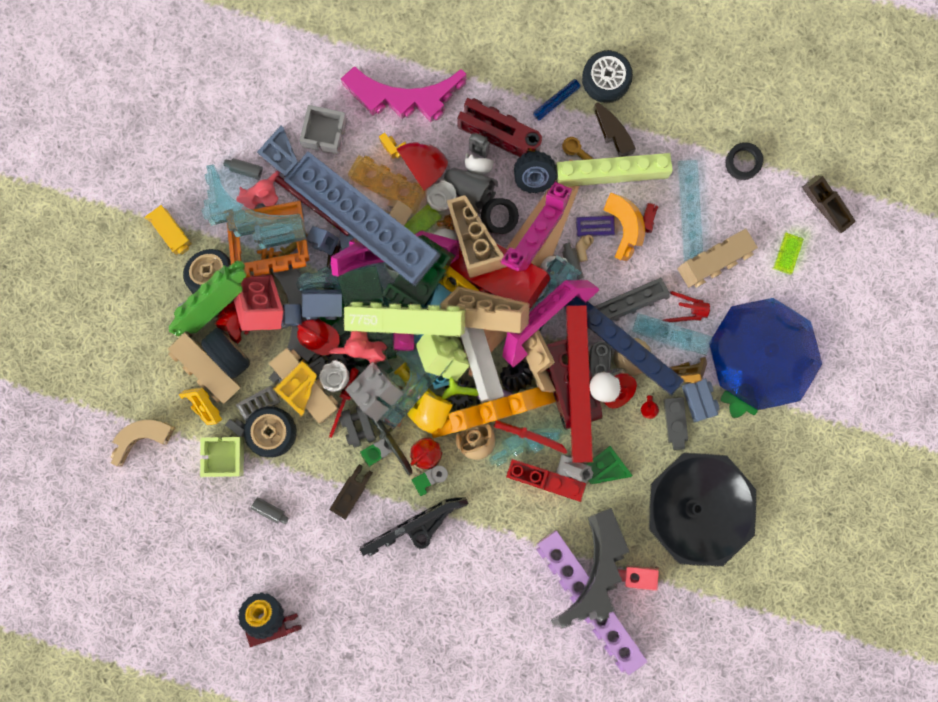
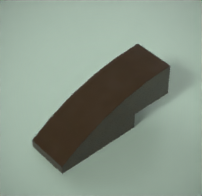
[593,102,636,157]
[802,175,856,233]

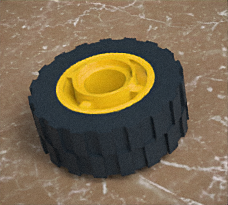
[238,592,284,639]

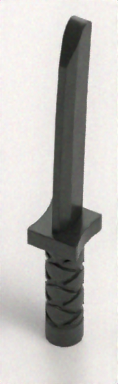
[370,417,412,475]

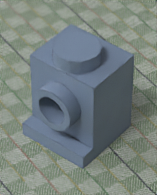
[307,226,339,255]

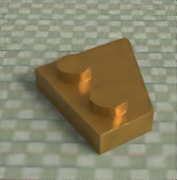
[669,357,707,383]

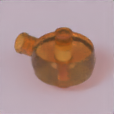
[437,214,455,230]

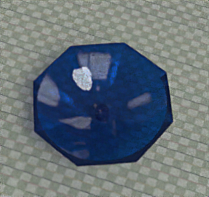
[709,298,822,410]

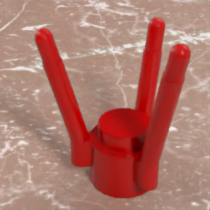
[662,291,710,323]

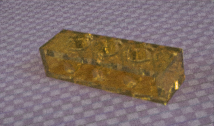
[347,155,426,214]

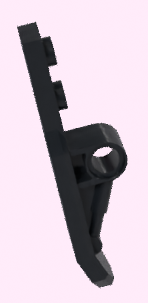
[359,497,469,556]

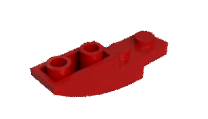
[506,459,587,502]

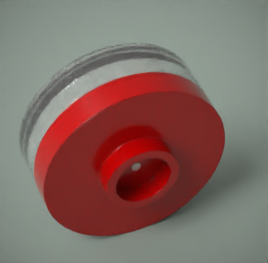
[603,368,637,409]

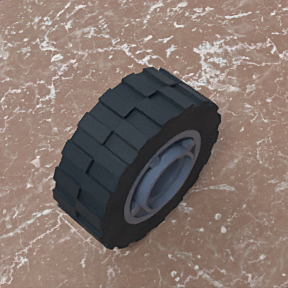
[514,151,557,194]

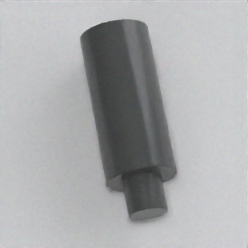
[224,158,263,180]
[562,242,584,280]
[251,497,289,525]

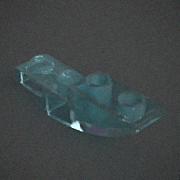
[632,313,712,356]
[488,428,563,467]

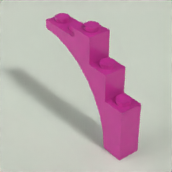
[341,66,467,122]
[331,231,459,277]

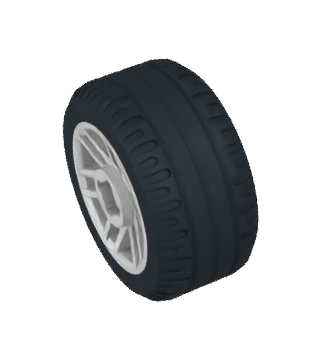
[582,50,633,103]

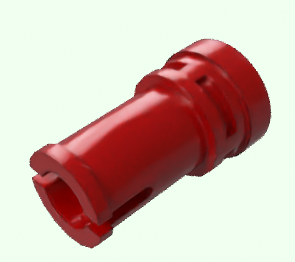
[643,203,659,233]

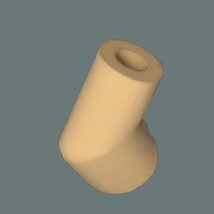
[575,235,594,262]

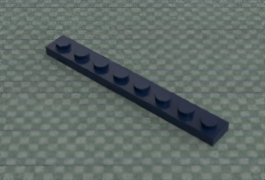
[564,296,684,396]

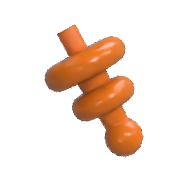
[257,245,282,260]

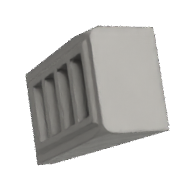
[236,385,281,421]

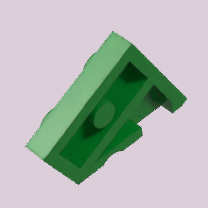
[586,446,633,484]

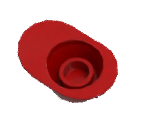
[297,319,340,356]

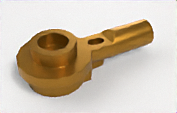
[562,137,594,160]

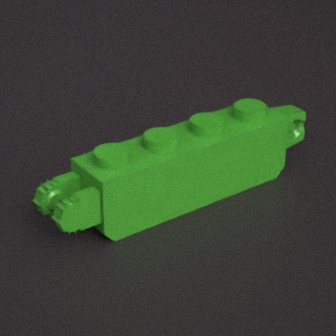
[169,261,246,336]

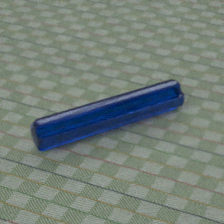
[533,79,580,120]

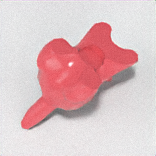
[236,171,280,211]
[329,331,387,364]

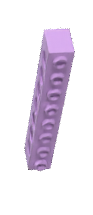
[536,530,648,676]

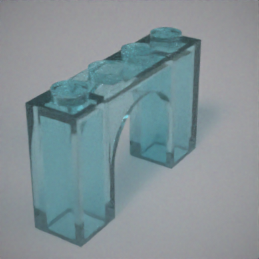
[377,343,439,429]

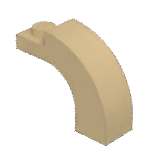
[111,420,175,467]

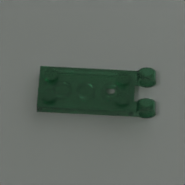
[338,265,397,366]

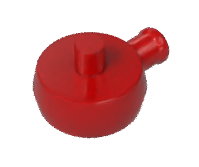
[641,395,659,419]

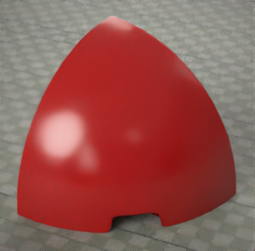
[396,142,448,191]

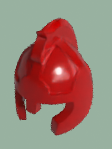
[215,302,250,344]
[410,437,443,469]

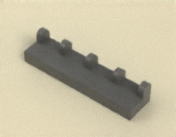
[594,278,670,322]

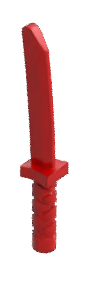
[329,368,359,438]
[494,420,567,454]

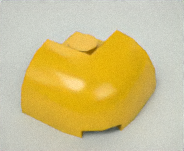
[407,386,452,433]

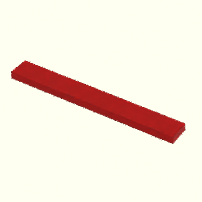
[566,306,593,463]

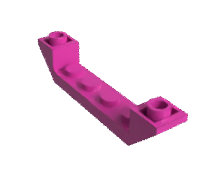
[501,182,572,271]
[502,280,599,367]

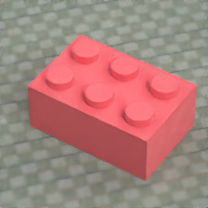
[233,275,283,331]

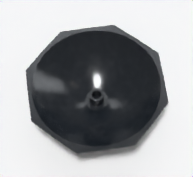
[649,453,757,566]

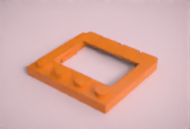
[226,200,310,278]

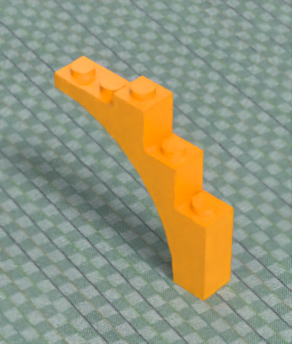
[431,387,556,438]

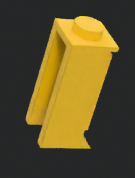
[144,205,192,255]

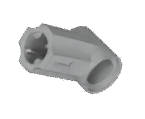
[556,454,593,483]

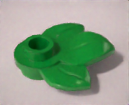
[720,382,759,418]

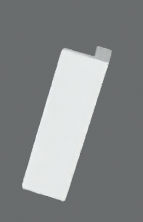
[461,327,504,404]

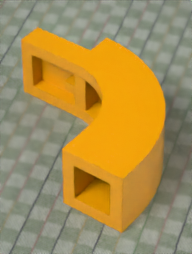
[603,192,645,261]

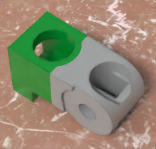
[360,435,393,467]
[411,466,448,497]

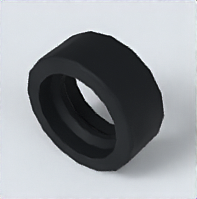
[725,142,764,180]
[480,198,519,234]

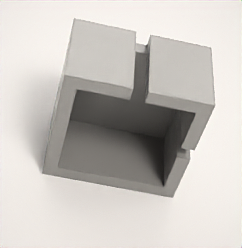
[299,105,347,155]
[345,362,404,421]

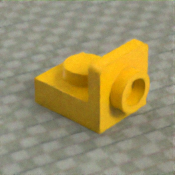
[379,132,406,159]

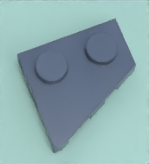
[257,126,298,177]

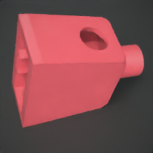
[618,565,659,591]

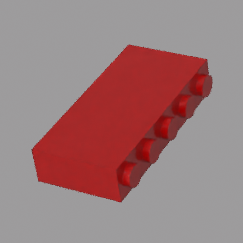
[450,243,551,311]

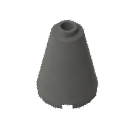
[444,167,498,214]

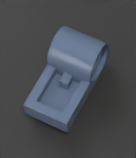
[281,304,302,329]

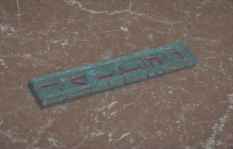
[678,160,703,262]

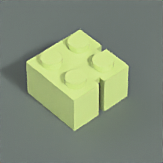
[416,334,470,381]
[200,437,244,477]

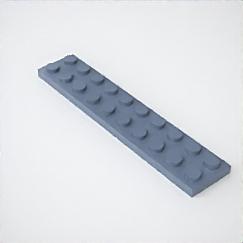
[284,151,440,286]

